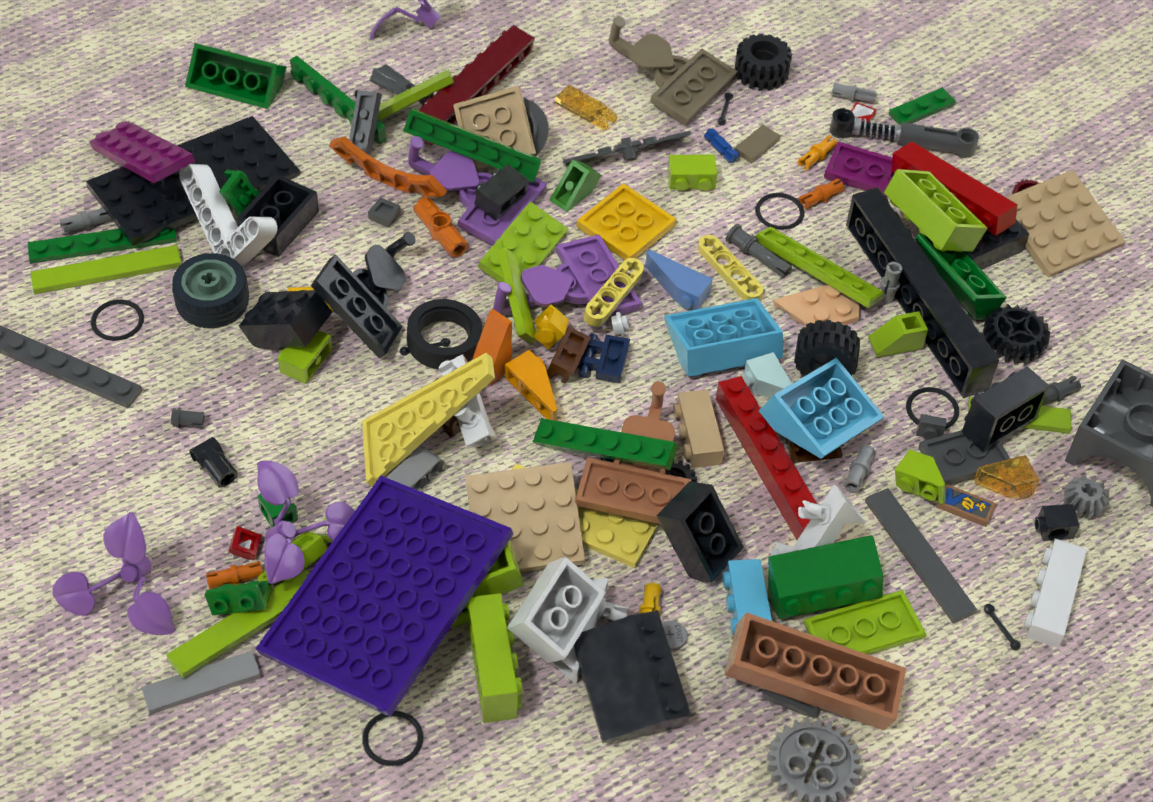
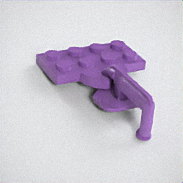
[408,136,547,246]
[493,235,642,318]

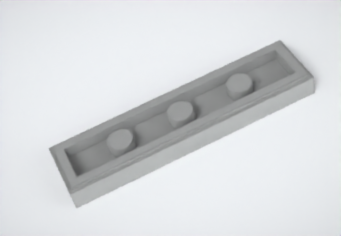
[141,651,261,715]

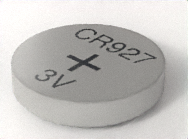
[662,621,687,651]

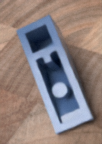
[645,249,713,310]

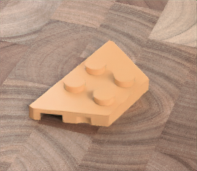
[773,276,859,327]

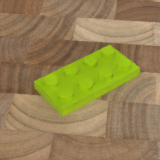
[477,201,569,285]

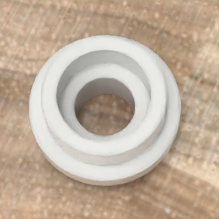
[611,312,630,336]

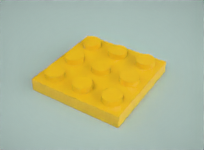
[576,183,677,260]

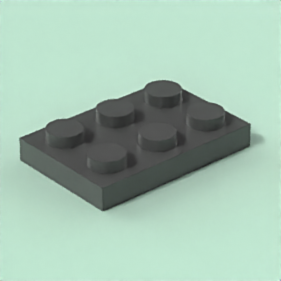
[918,430,1012,485]

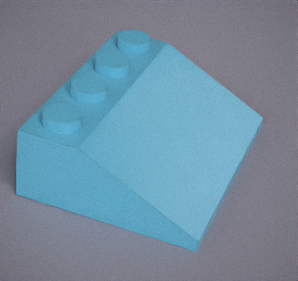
[664,298,783,376]
[759,358,885,459]

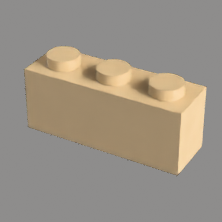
[673,389,724,468]

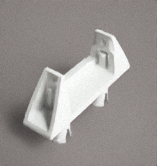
[439,354,498,448]
[771,485,866,556]
[551,578,629,684]

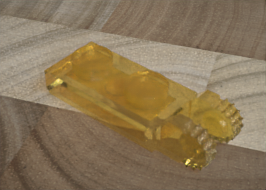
[555,85,617,131]

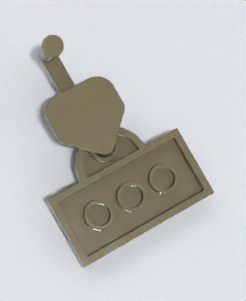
[608,16,737,126]

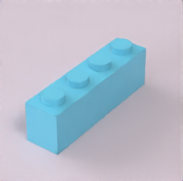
[722,559,772,635]

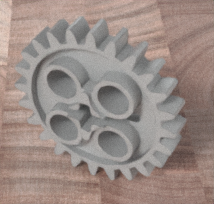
[767,718,862,802]

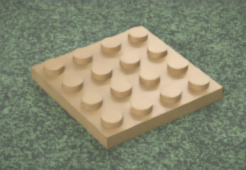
[1006,170,1126,278]
[465,462,585,573]

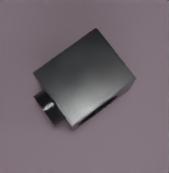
[1034,504,1080,541]

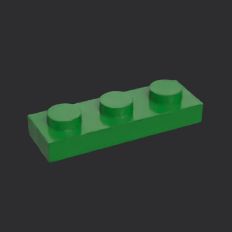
[888,87,956,125]

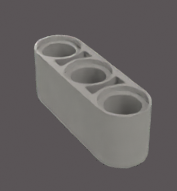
[386,446,444,490]

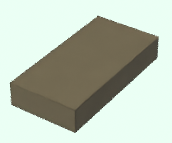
[735,125,781,164]

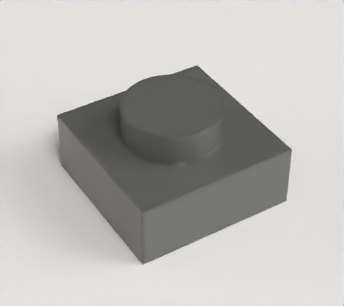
[368,197,401,227]
[916,414,947,440]

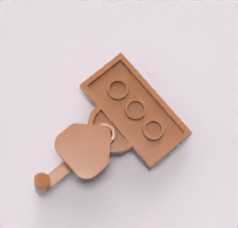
[575,381,691,524]

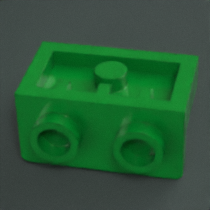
[219,170,260,216]
[204,581,273,616]

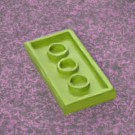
[803,590,927,655]

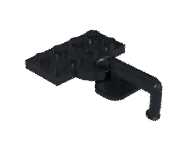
[310,232,416,358]

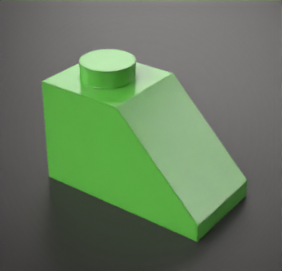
[549,160,602,212]

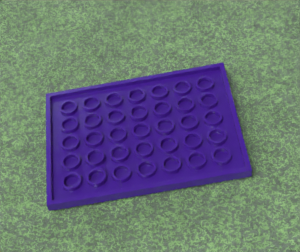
[255,476,514,717]

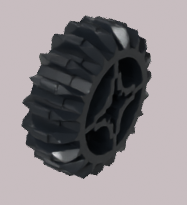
[982,304,1050,365]

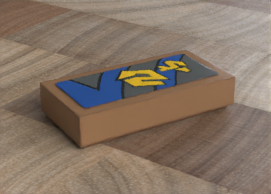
[936,484,996,527]

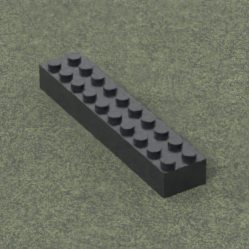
[846,187,999,399]

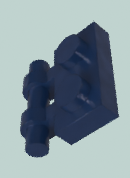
[578,334,630,383]

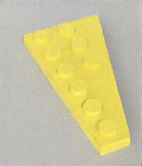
[362,353,495,487]

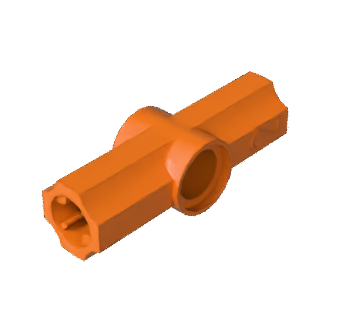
[413,197,468,258]

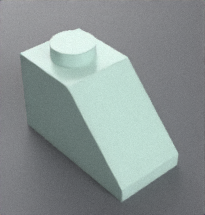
[742,352,792,398]

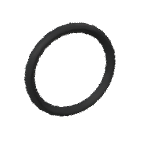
[755,193,805,230]
[91,299,144,341]
[906,387,959,429]
[362,710,423,766]

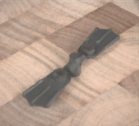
[370,64,458,126]
[563,131,692,164]

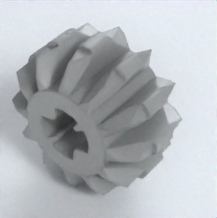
[1063,475,1109,521]

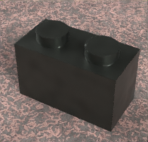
[474,164,529,220]

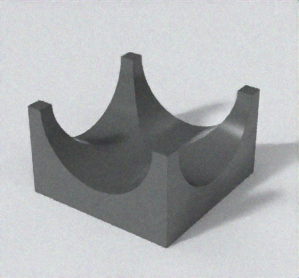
[1065,359,1153,507]

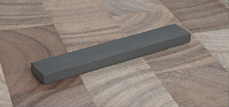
[865,488,977,624]

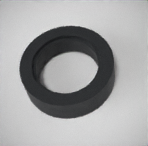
[406,299,483,370]

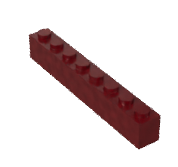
[418,25,535,146]

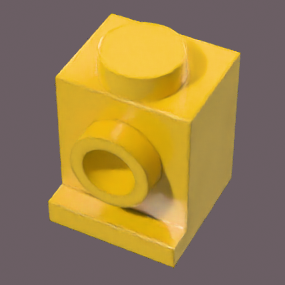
[534,305,569,349]

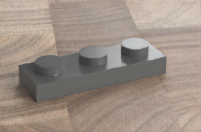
[349,90,382,156]

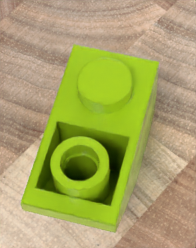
[868,311,928,358]
[895,449,946,504]

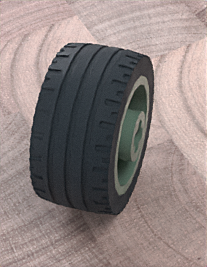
[172,253,249,329]

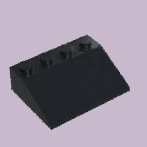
[573,611,692,743]

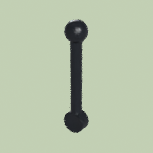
[717,93,733,126]
[399,338,450,356]
[984,604,1021,651]

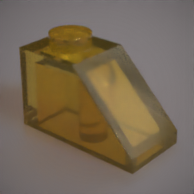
[974,455,1039,499]

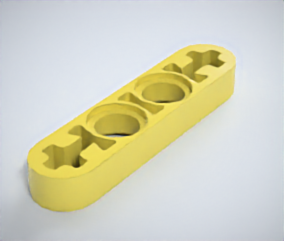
[698,235,763,301]
[583,258,644,327]

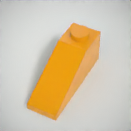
[505,350,558,421]

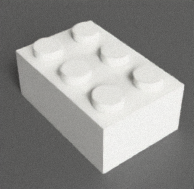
[507,557,606,663]

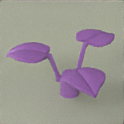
[370,0,441,41]
[257,461,355,584]
[52,512,176,635]

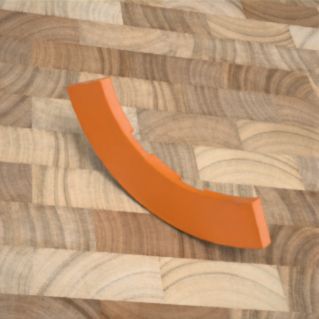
[329,136,447,197]

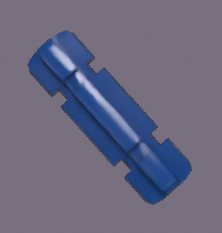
[704,128,739,163]

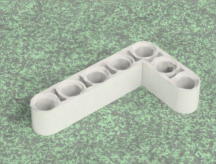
[179,164,277,266]

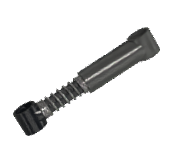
[829,108,979,158]

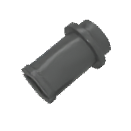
[171,407,205,428]

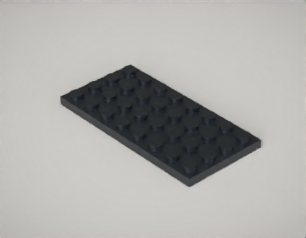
[86,116,300,246]

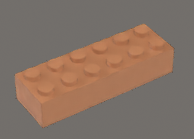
[724,612,907,730]

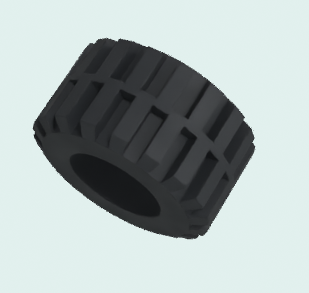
[734,34,792,91]
[794,320,860,376]

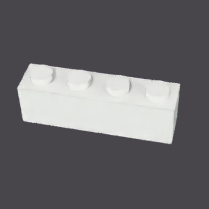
[1024,539,1087,648]

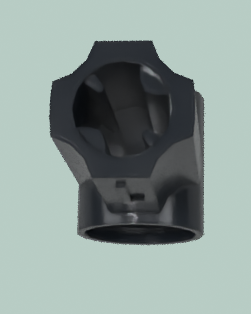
[189,437,238,488]

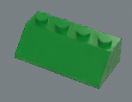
[185,43,287,109]
[916,233,1007,320]
[768,535,884,619]

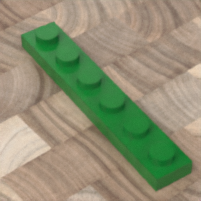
[290,55,386,145]
[403,108,543,183]
[27,229,177,264]
[532,418,678,470]

